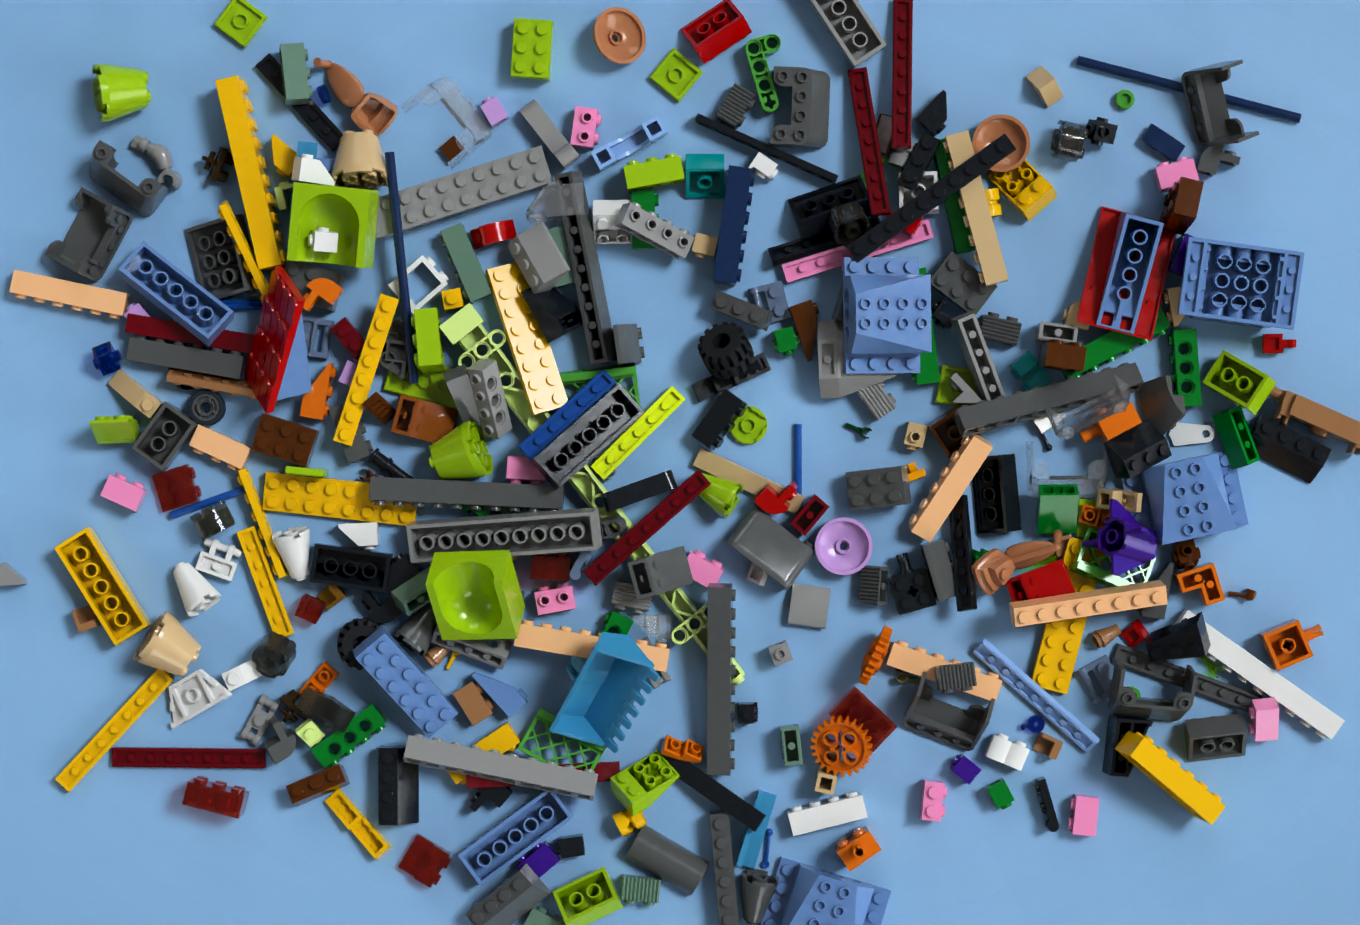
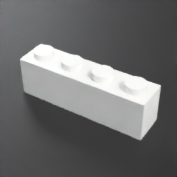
[787,791,868,836]

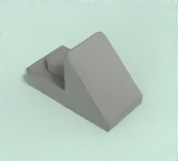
[949,372,982,404]

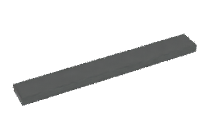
[1111,643,1262,712]

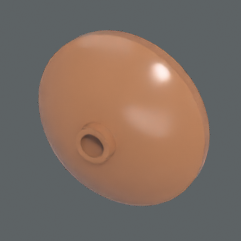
[593,7,646,64]
[972,114,1030,172]

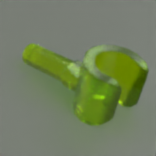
[1200,657,1224,678]

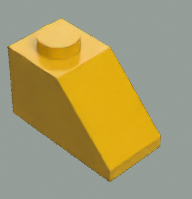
[271,134,297,178]

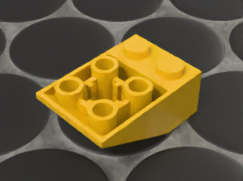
[987,160,1057,222]

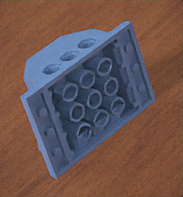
[1177,237,1305,330]
[842,257,932,374]
[1121,451,1249,545]
[760,857,891,925]

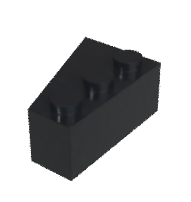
[1146,612,1211,661]
[1102,715,1153,777]

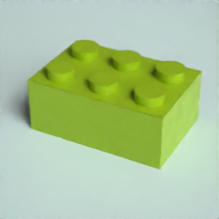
[511,18,554,81]
[623,153,685,192]
[411,307,445,374]
[1202,350,1276,415]
[552,867,623,925]

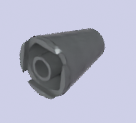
[392,603,437,657]
[741,869,779,925]

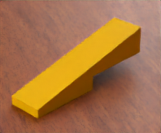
[325,789,393,859]

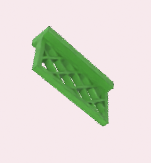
[559,364,640,418]
[1070,527,1156,588]
[518,708,606,770]

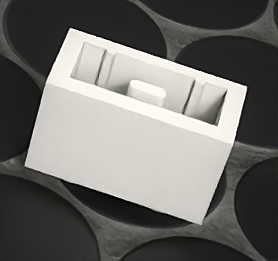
[593,200,632,244]

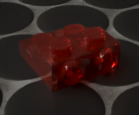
[152,464,202,512]
[398,833,451,887]

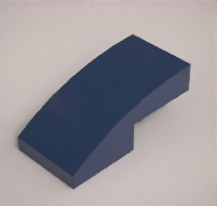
[1141,124,1185,162]

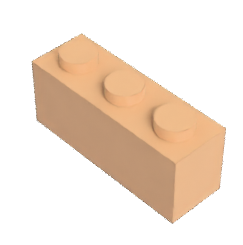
[189,424,253,471]

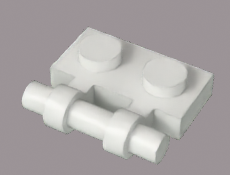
[195,538,243,581]

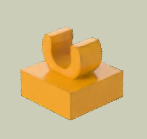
[907,462,926,482]

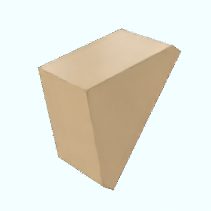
[1026,66,1064,108]

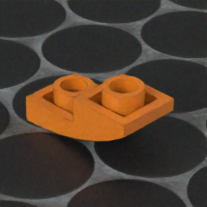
[1078,503,1110,529]
[299,661,340,704]
[661,735,704,763]

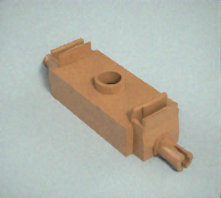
[1268,386,1360,455]

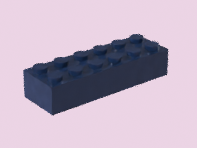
[712,165,755,286]

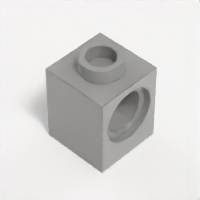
[768,640,793,666]

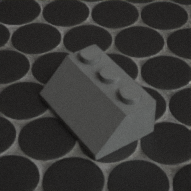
[920,538,956,602]
[1184,714,1247,762]

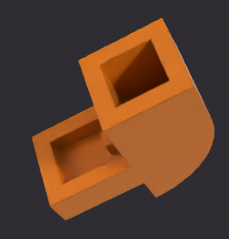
[303,278,345,312]

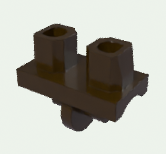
[202,147,234,182]
[280,689,314,723]

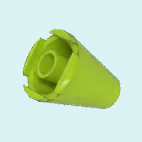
[698,473,744,519]

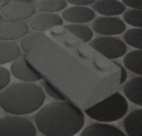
[465,863,551,925]

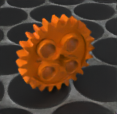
[858,626,893,686]
[810,715,873,777]

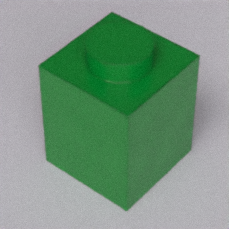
[985,778,1014,810]

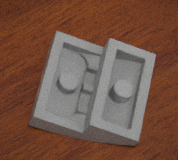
[787,583,831,629]

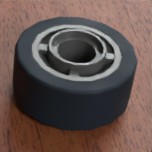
[188,389,226,426]

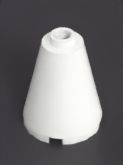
[271,526,310,581]
[173,562,221,617]

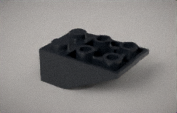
[521,287,583,343]

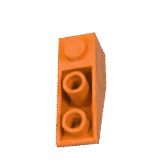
[300,363,336,420]

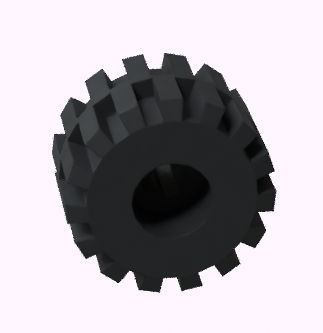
[698,322,754,379]
[337,617,381,670]

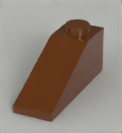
[789,300,819,362]

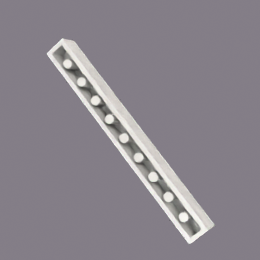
[1174,609,1345,740]

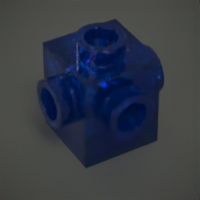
[92,341,122,376]

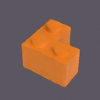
[1173,562,1225,606]

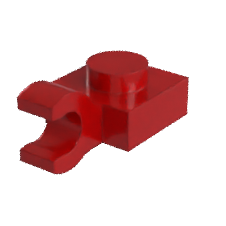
[1262,334,1296,353]

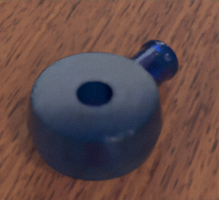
[1021,715,1045,733]

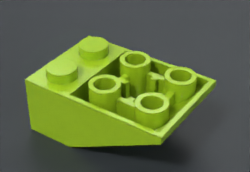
[89,415,140,444]
[610,750,680,816]

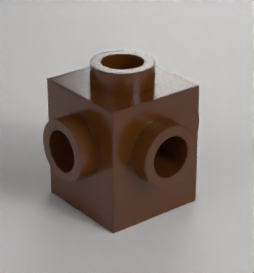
[1171,539,1201,570]

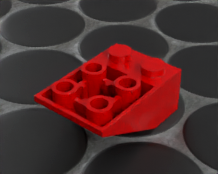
[1006,558,1076,602]

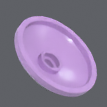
[815,517,873,575]

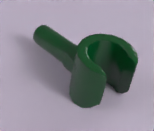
[845,423,872,439]

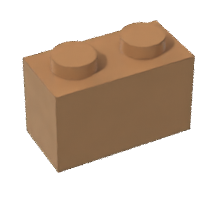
[453,680,494,726]

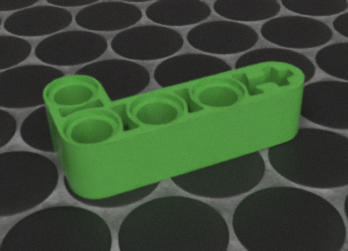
[745,34,781,114]

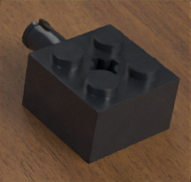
[888,552,937,615]

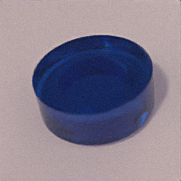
[317,84,331,104]

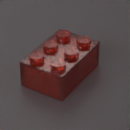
[828,685,898,753]
[182,776,250,819]

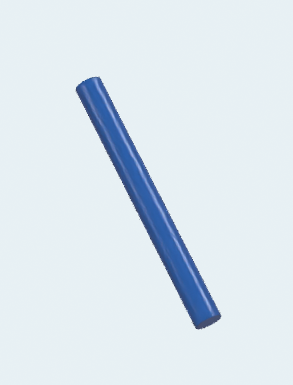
[794,424,802,495]
[169,486,244,519]

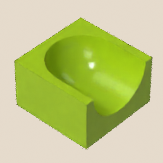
[287,182,380,268]
[425,550,525,641]

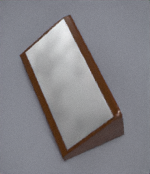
[876,114,892,156]

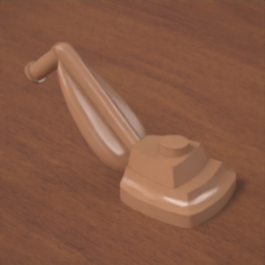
[313,58,398,136]
[971,530,1063,596]

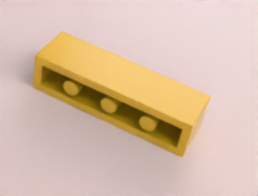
[447,721,521,785]

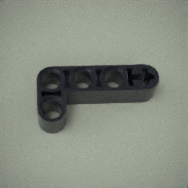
[601,470,678,513]

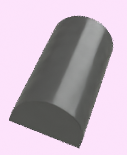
[624,825,709,896]

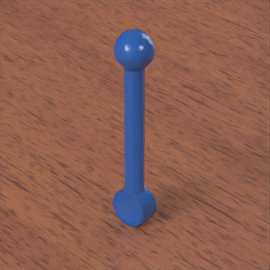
[762,828,773,868]

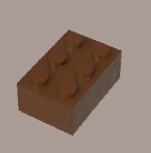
[1159,176,1204,235]
[1038,339,1087,373]
[251,413,320,467]

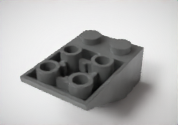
[627,546,694,600]

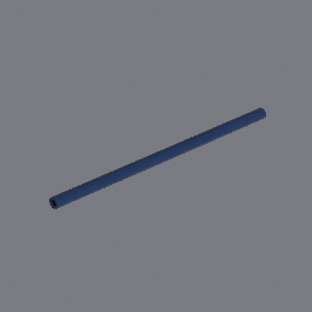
[1076,56,1301,123]
[385,152,419,384]

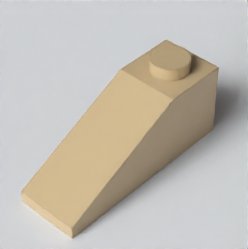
[108,369,164,419]

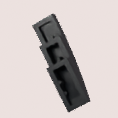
[691,352,771,402]

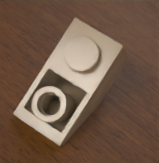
[1162,286,1185,327]

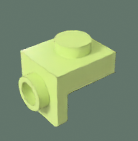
[273,181,293,212]
[295,717,325,748]

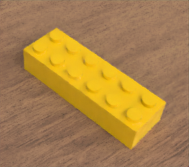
[54,527,152,646]
[1115,731,1226,825]

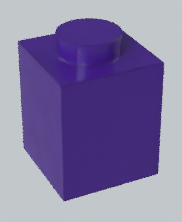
[950,754,981,784]

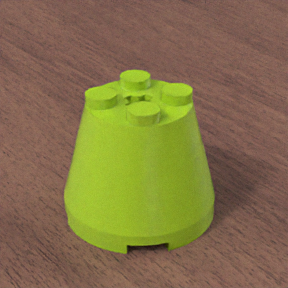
[92,64,151,122]
[429,420,493,480]

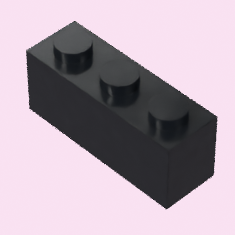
[692,389,747,450]

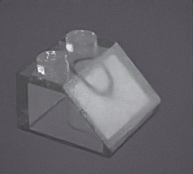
[632,613,671,642]

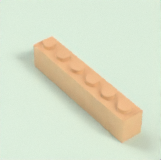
[9,270,131,319]
[908,434,993,542]
[885,640,1003,702]

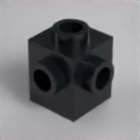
[1084,117,1118,146]

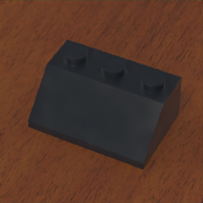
[1103,420,1172,479]

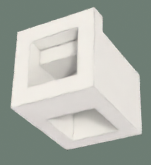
[748,152,778,180]

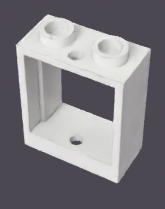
[388,255,449,314]

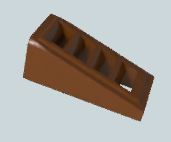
[362,392,396,425]

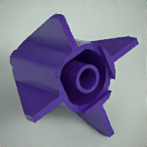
[1082,499,1157,576]

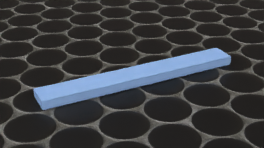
[972,638,1100,753]

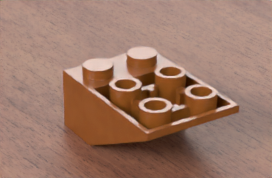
[391,394,458,443]

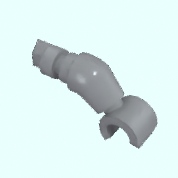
[130,136,182,189]

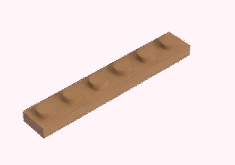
[166,368,282,402]

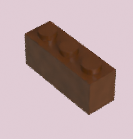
[286,764,350,806]

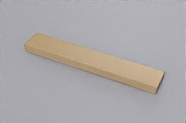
[693,447,805,514]

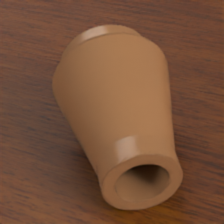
[1091,624,1121,648]
[424,645,450,668]

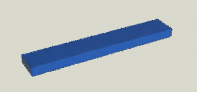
[518,369,616,461]

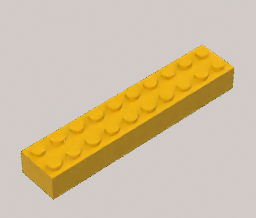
[215,75,287,272]

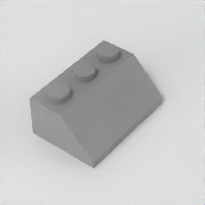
[507,222,570,294]

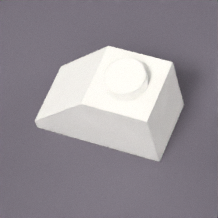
[291,154,335,186]
[338,522,380,550]
[221,656,267,691]

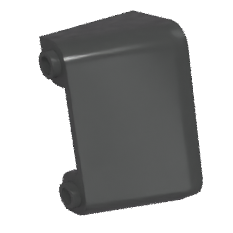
[89,140,171,217]
[45,187,133,281]
[726,505,815,589]

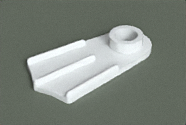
[1169,422,1215,446]

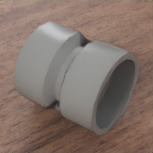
[887,141,917,169]

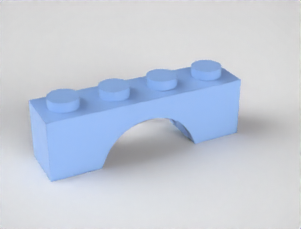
[591,115,667,172]

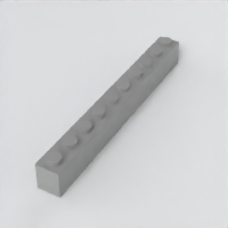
[404,734,598,801]

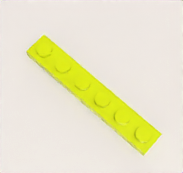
[590,386,685,480]

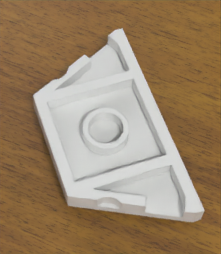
[169,669,232,729]

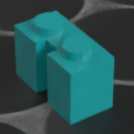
[1010,351,1054,391]

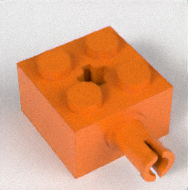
[1079,400,1142,443]
[1259,619,1324,671]
[835,826,882,872]

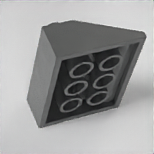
[185,214,259,299]

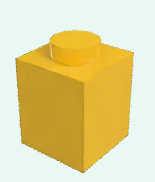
[441,288,465,311]

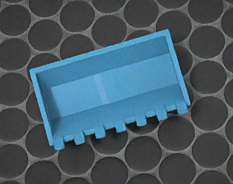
[549,632,660,753]

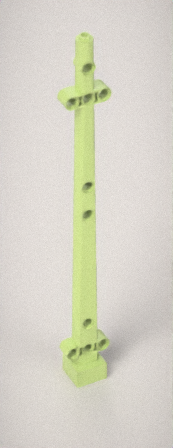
[439,303,746,686]

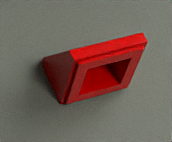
[1120,619,1149,648]

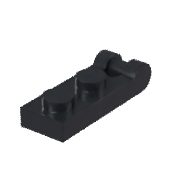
[1034,777,1059,832]

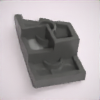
[379,320,407,379]
[1139,375,1186,435]

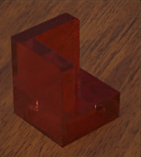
[295,593,326,624]

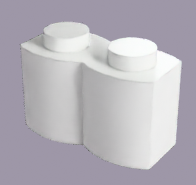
[984,732,1030,771]

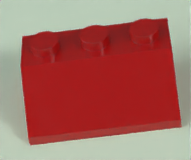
[680,0,752,64]

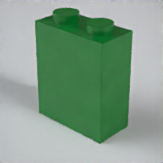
[1036,484,1079,535]

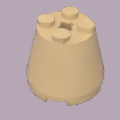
[331,129,388,190]
[133,610,201,677]

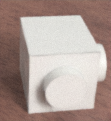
[308,227,338,253]

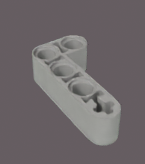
[519,99,580,170]

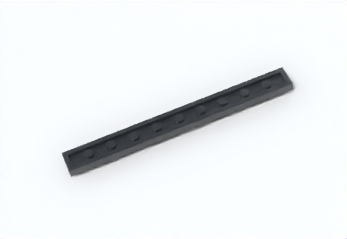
[846,133,1016,262]

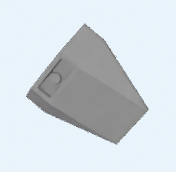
[817,321,897,398]

